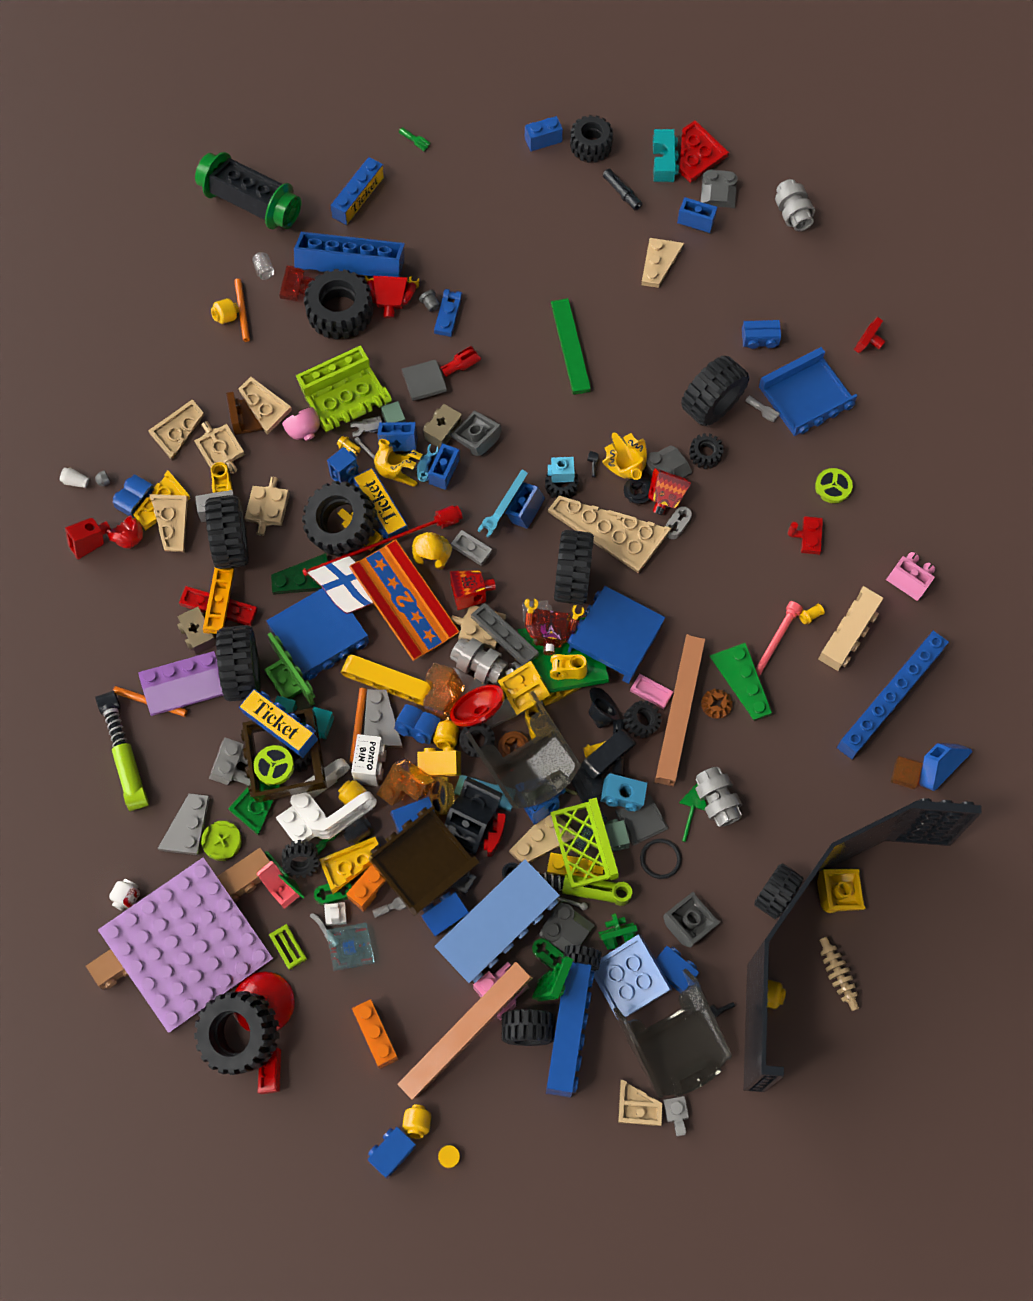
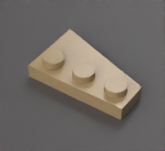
[641,238,684,288]
[148,399,204,460]
[149,494,188,552]
[509,814,577,863]

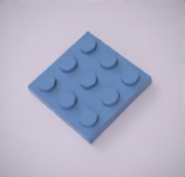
[591,935,672,1021]

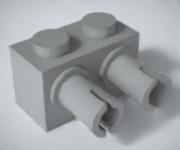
[209,737,250,786]

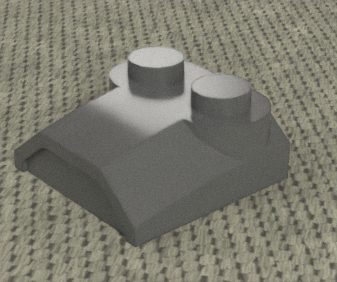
[701,170,737,209]
[450,410,502,456]
[644,445,692,478]
[663,892,720,948]
[538,902,595,954]

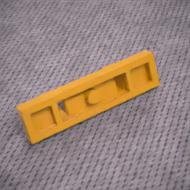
[203,568,234,634]

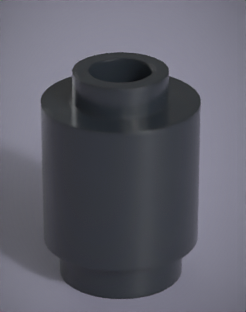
[343,817,374,845]

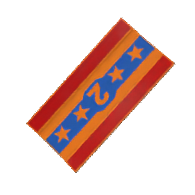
[349,539,459,661]

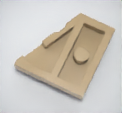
[618,1080,662,1126]

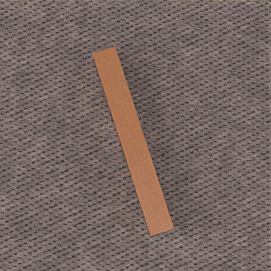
[654,634,705,787]
[398,962,533,1100]

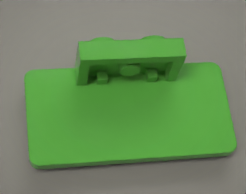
[264,632,315,706]

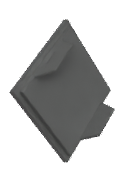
[615,795,669,846]

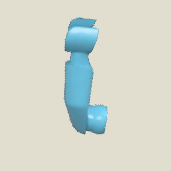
[417,444,438,482]

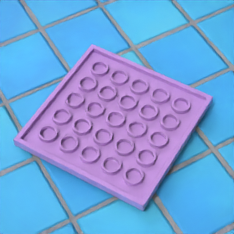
[98,858,273,1033]

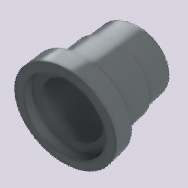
[419,290,440,312]

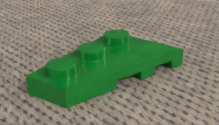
[228,781,281,835]
[532,956,574,1002]

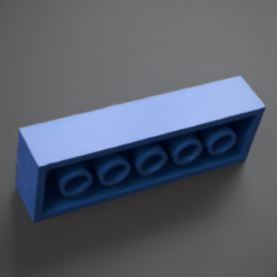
[294,232,405,277]
[546,962,594,1098]

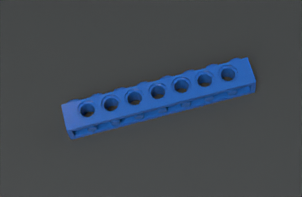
[837,630,949,760]

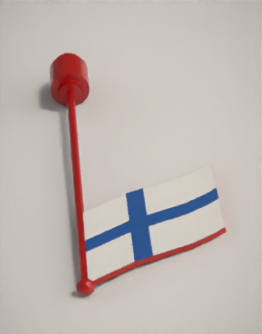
[303,505,463,614]

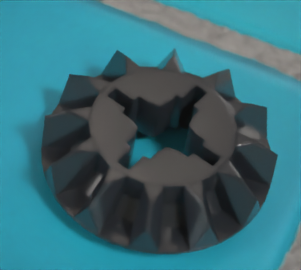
[623,477,651,505]

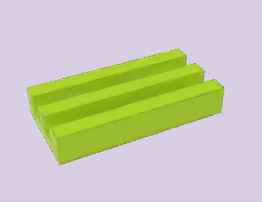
[269,924,307,971]

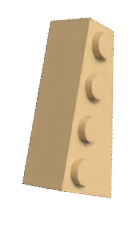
[818,586,883,671]

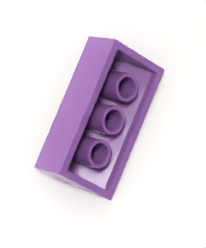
[138,651,223,716]

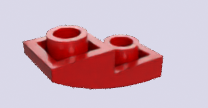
[484,813,506,857]

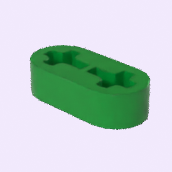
[314,883,352,905]
[532,939,564,971]

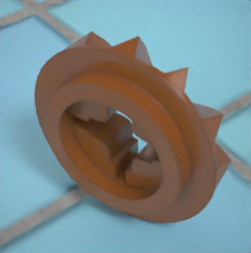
[701,688,733,719]
[498,731,529,762]

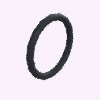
[640,839,681,879]

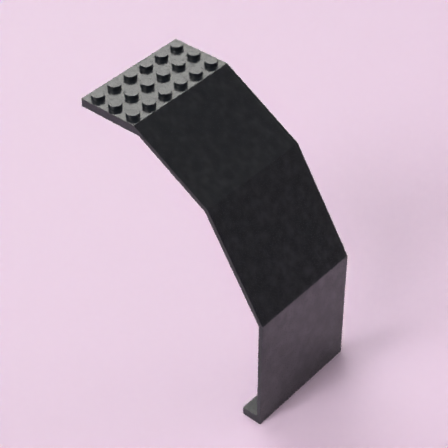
[743,798,982,1092]

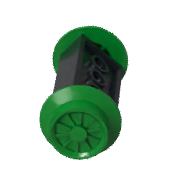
[195,152,302,230]

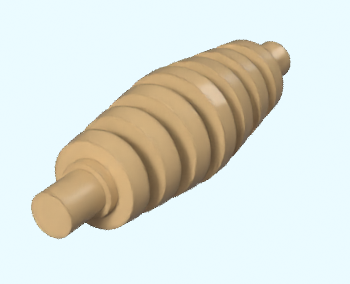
[820,937,859,1011]

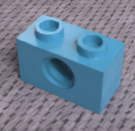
[601,773,647,812]

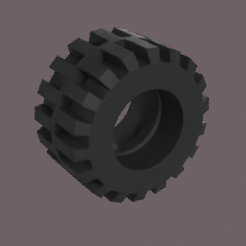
[570,115,613,163]
[754,863,803,919]
[501,1009,554,1046]

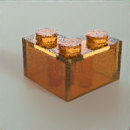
[423,663,465,720]
[376,758,436,806]

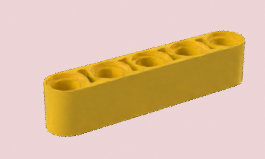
[340,654,435,706]

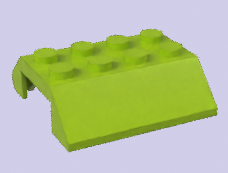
[296,345,392,432]

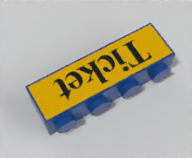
[330,157,384,225]
[353,468,408,543]
[239,689,318,758]

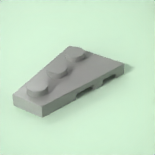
[158,794,210,855]

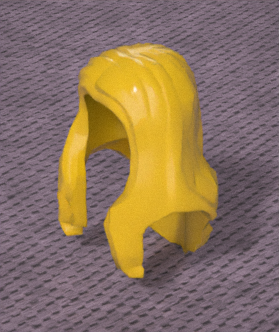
[412,532,452,570]

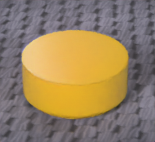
[438,1145,460,1168]

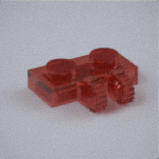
[279,265,315,301]

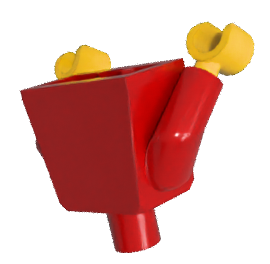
[365,276,419,318]

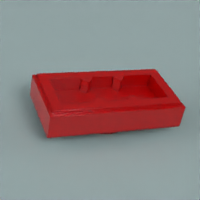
[258,1048,281,1094]

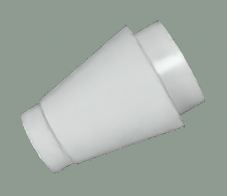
[60,467,89,488]

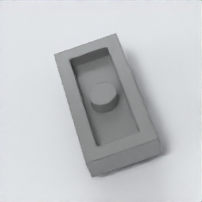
[451,530,492,566]

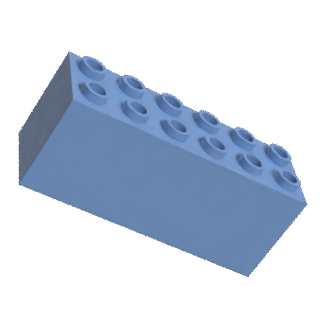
[435,859,559,983]

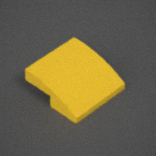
[498,661,551,715]

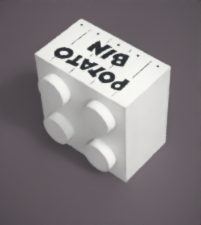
[351,734,387,786]

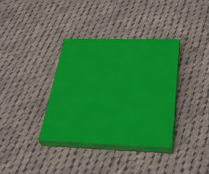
[518,617,609,693]

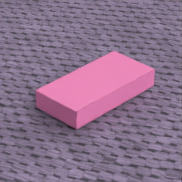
[630,674,673,710]

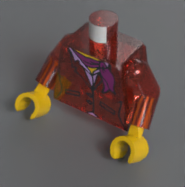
[524,599,584,656]

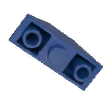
[919,743,973,791]

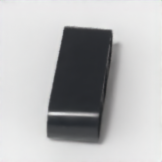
[581,728,636,780]

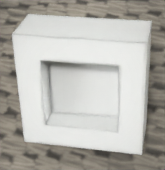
[324,902,347,926]

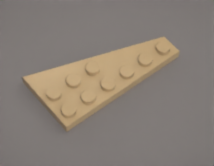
[548,496,671,573]

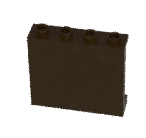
[368,806,479,916]

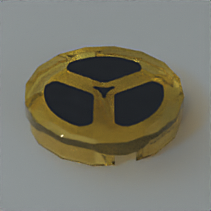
[430,776,454,816]

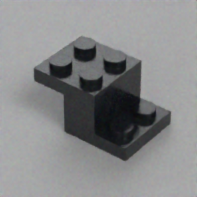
[445,777,503,855]

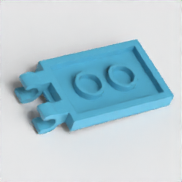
[478,470,528,537]

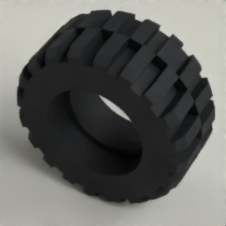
[304,269,373,339]
[681,356,750,426]
[302,481,378,556]
[205,495,249,569]
[554,530,594,605]
[216,625,261,702]
[194,991,280,1075]

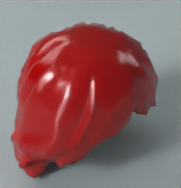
[106,515,143,549]

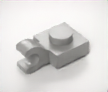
[350,416,382,437]
[663,1096,689,1136]

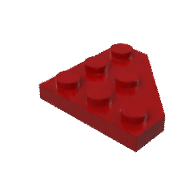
[679,121,729,183]

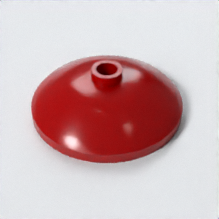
[450,685,505,727]
[234,972,295,1032]

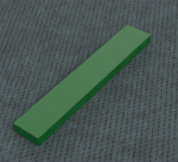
[551,298,591,395]

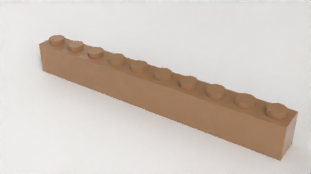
[86,848,270,990]

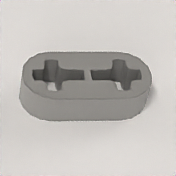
[666,507,692,539]

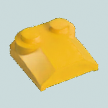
[817,869,865,913]

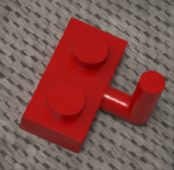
[788,516,823,555]

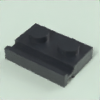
[567,767,604,809]

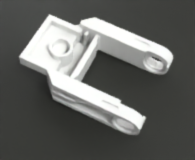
[276,758,377,844]

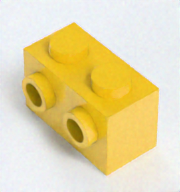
[418,747,461,777]

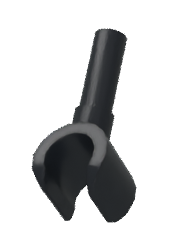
[587,451,599,478]
[705,1002,735,1019]

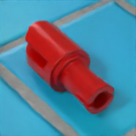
[440,346,481,377]

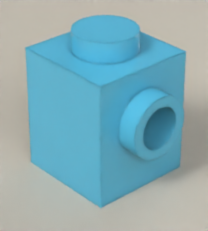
[548,457,575,483]

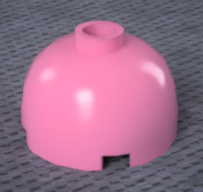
[282,407,320,441]

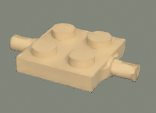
[194,421,245,474]
[244,477,290,536]
[451,606,506,650]

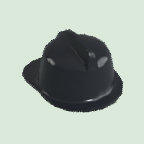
[588,687,620,729]

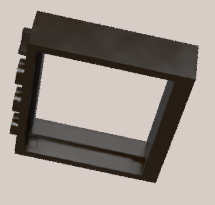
[241,708,327,803]

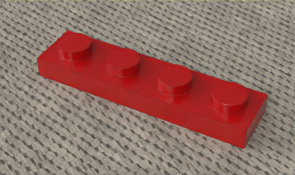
[179,586,258,626]

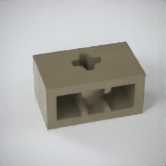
[423,404,462,448]
[177,607,216,655]

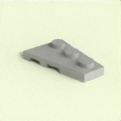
[364,689,403,748]

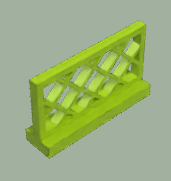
[550,798,619,889]

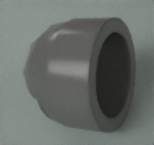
[95,470,111,486]

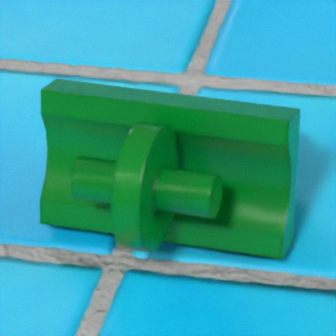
[598,913,638,950]

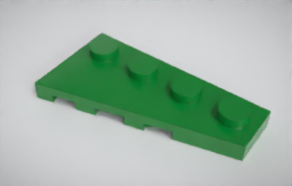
[709,643,772,721]

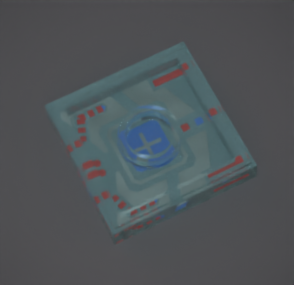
[326,923,374,971]

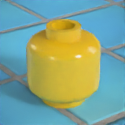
[211,298,239,324]
[432,720,460,750]
[338,780,367,805]
[767,980,786,1009]
[402,1105,431,1139]

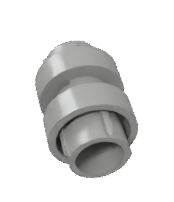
[775,179,815,231]
[450,638,508,684]
[695,767,742,827]

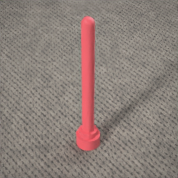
[755,601,803,677]

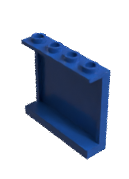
[759,347,857,436]
[567,586,666,684]
[267,588,369,680]

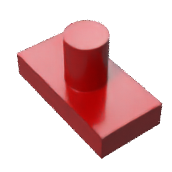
[853,317,885,353]

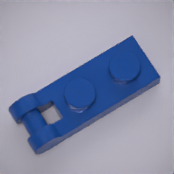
[434,289,462,337]

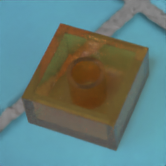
[890,756,922,789]

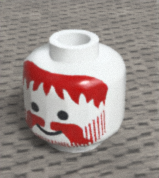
[109,879,140,911]

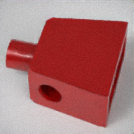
[65,518,111,560]

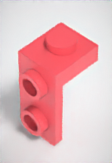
[257,861,299,909]

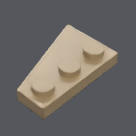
[239,377,292,435]

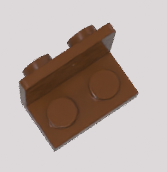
[226,392,264,435]

